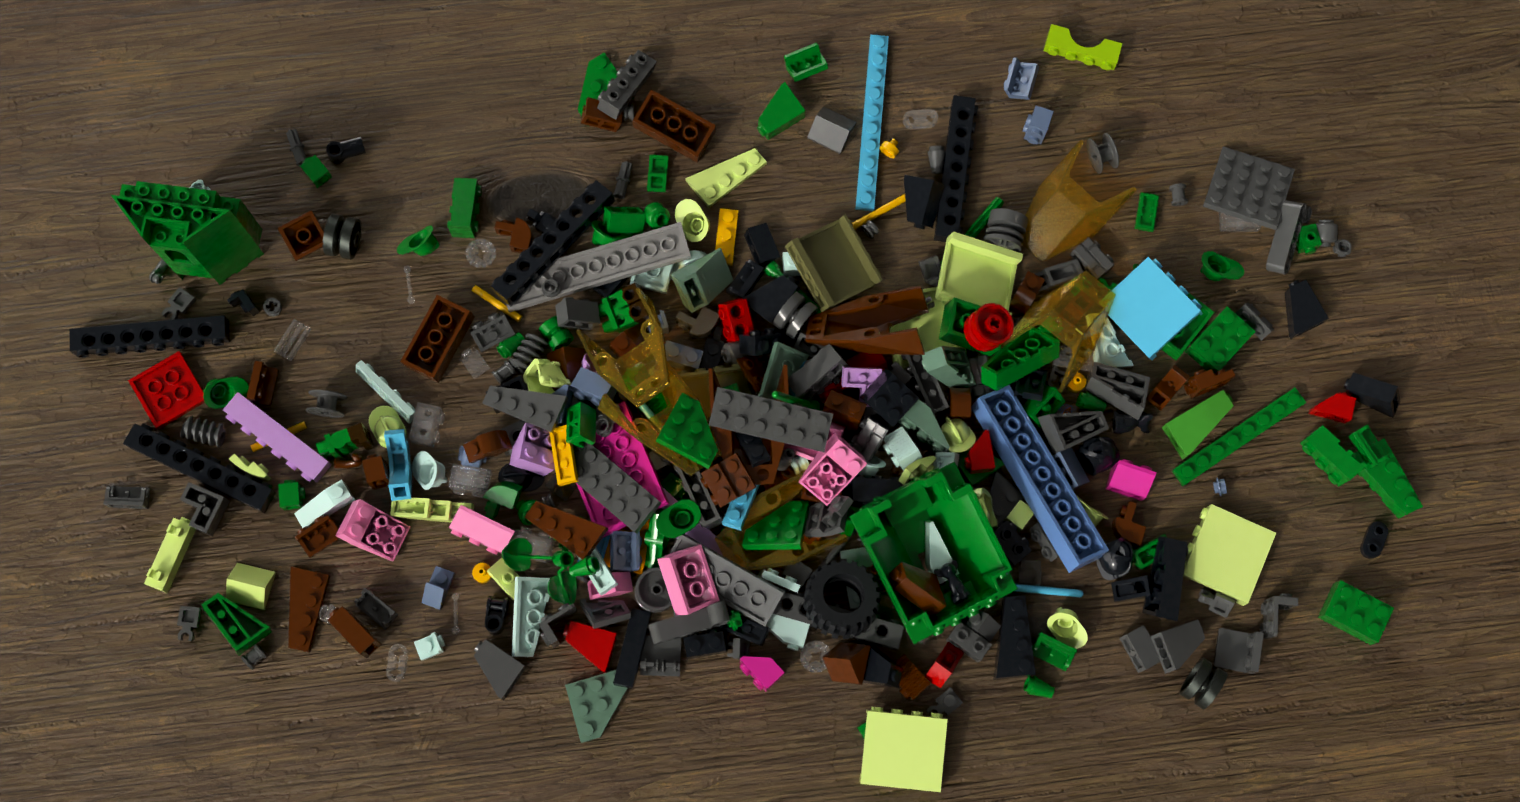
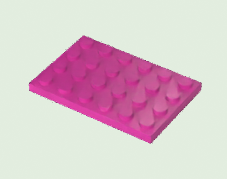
[576,401,669,538]

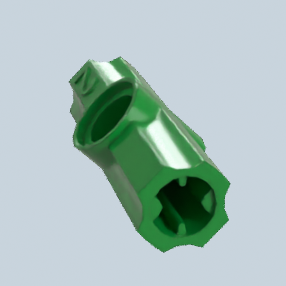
[644,508,669,568]

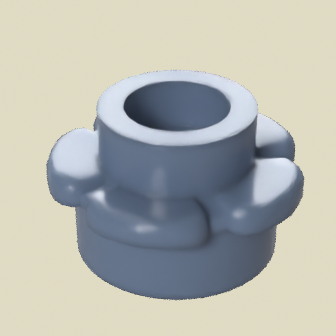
[1213,477,1227,496]

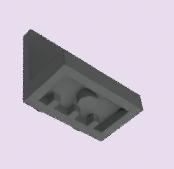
[1214,628,1264,674]

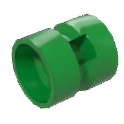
[539,316,574,351]

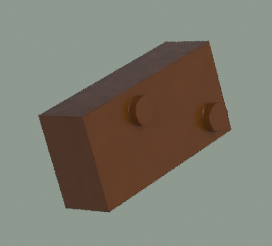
[633,90,716,163]
[400,295,475,383]

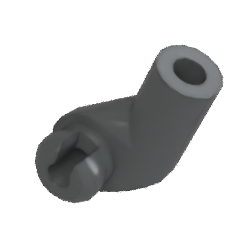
[149,259,168,284]

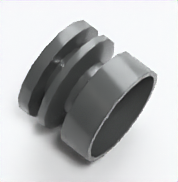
[983,208,1029,252]

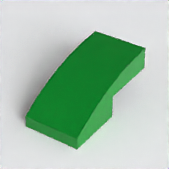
[647,155,668,193]

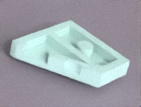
[758,568,801,593]

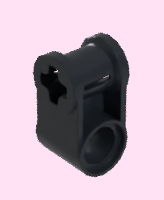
[485,596,509,635]

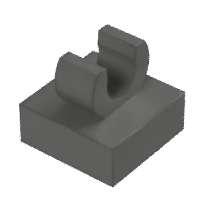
[727,638,750,660]

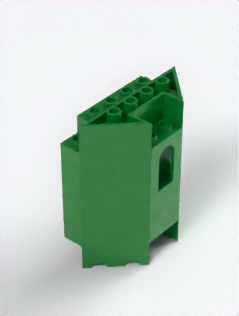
[111,181,264,285]
[850,462,1018,644]

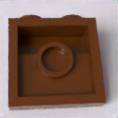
[1184,369,1235,399]
[700,453,757,508]

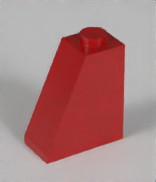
[563,621,617,673]

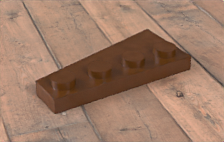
[525,501,608,559]
[288,567,330,653]

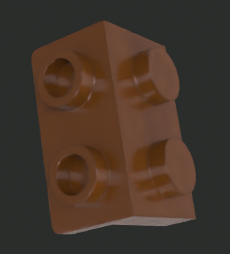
[295,515,340,558]

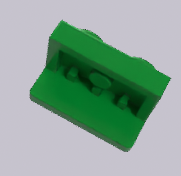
[784,43,828,82]

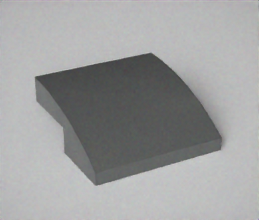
[804,501,849,537]

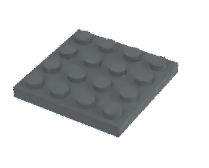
[1203,146,1295,230]

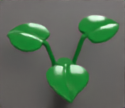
[502,517,583,605]

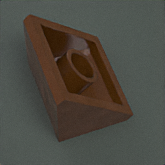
[278,210,324,261]
[546,347,585,391]
[823,642,870,685]

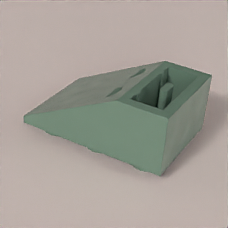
[671,248,733,313]
[898,399,950,455]

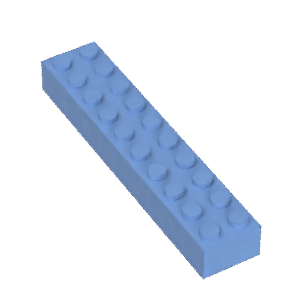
[971,385,1109,573]

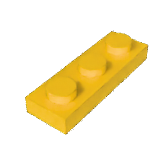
[715,208,738,266]
[549,425,579,486]

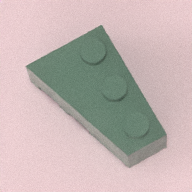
[922,346,976,388]

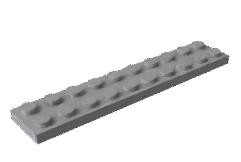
[507,222,691,312]

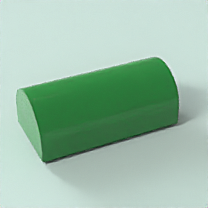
[1133,534,1167,570]

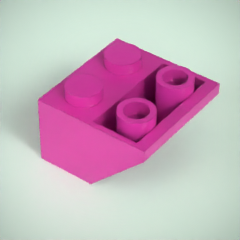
[1105,459,1157,501]
[739,656,785,692]

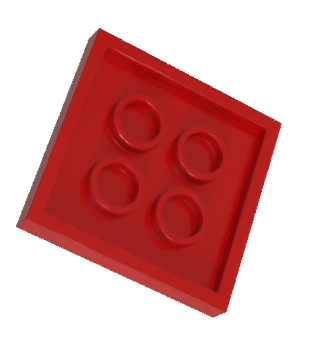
[128,351,205,430]

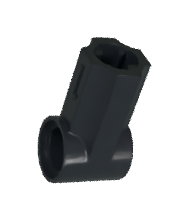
[326,137,366,164]

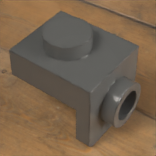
[918,255,941,286]

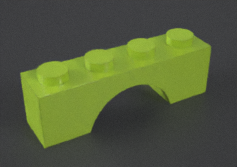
[1043,24,1122,70]

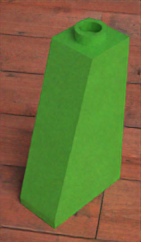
[1162,390,1234,460]

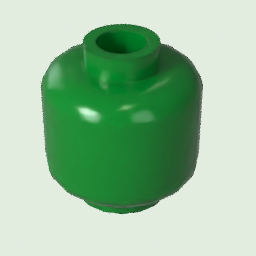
[643,202,670,229]

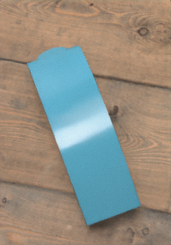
[384,429,412,501]

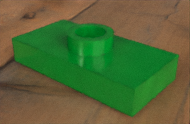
[1134,192,1159,232]

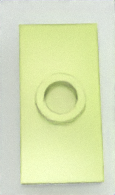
[486,558,520,600]

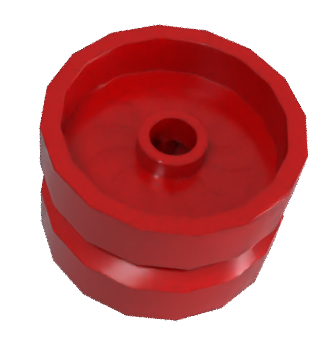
[963,303,1014,352]

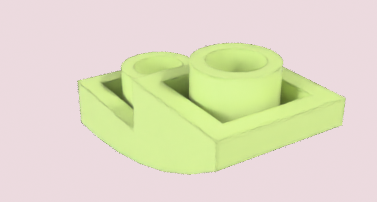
[229,453,271,481]
[898,456,937,485]

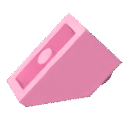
[587,572,633,600]

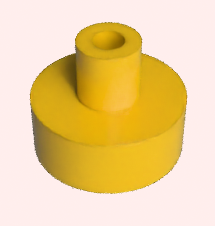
[879,139,899,159]
[1066,372,1086,393]
[472,563,492,583]

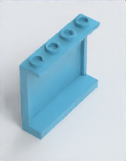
[1098,257,1203,361]

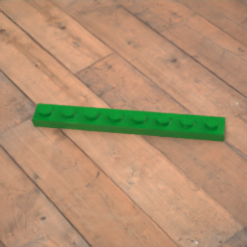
[1172,387,1307,486]

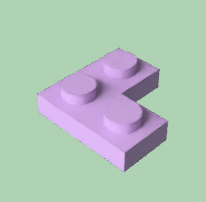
[841,366,882,407]

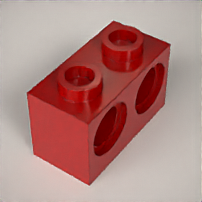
[718,298,754,342]

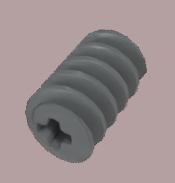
[508,333,549,375]
[180,415,226,448]

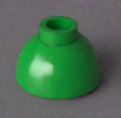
[516,500,538,525]

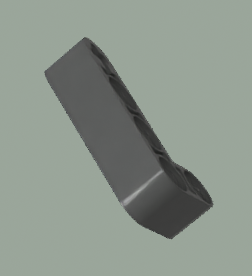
[1266,200,1312,275]
[648,601,730,645]

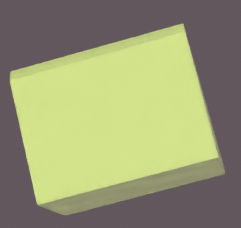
[226,563,276,610]

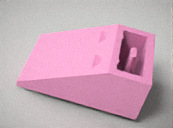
[799,432,867,506]
[335,499,410,562]

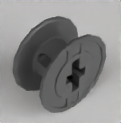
[1086,133,1119,174]
[306,390,348,418]

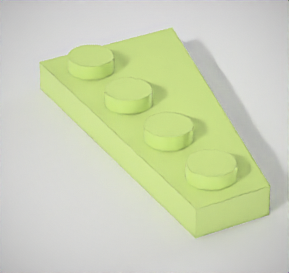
[685,148,767,208]

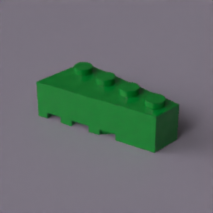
[981,325,1060,391]
[1352,438,1423,519]

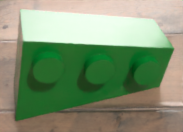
[1300,425,1368,487]

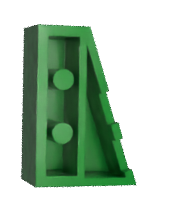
[447,178,482,238]
[201,593,272,656]

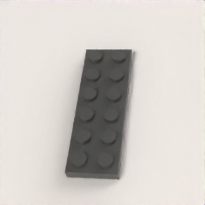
[709,387,833,452]
[573,442,662,533]
[669,534,785,626]

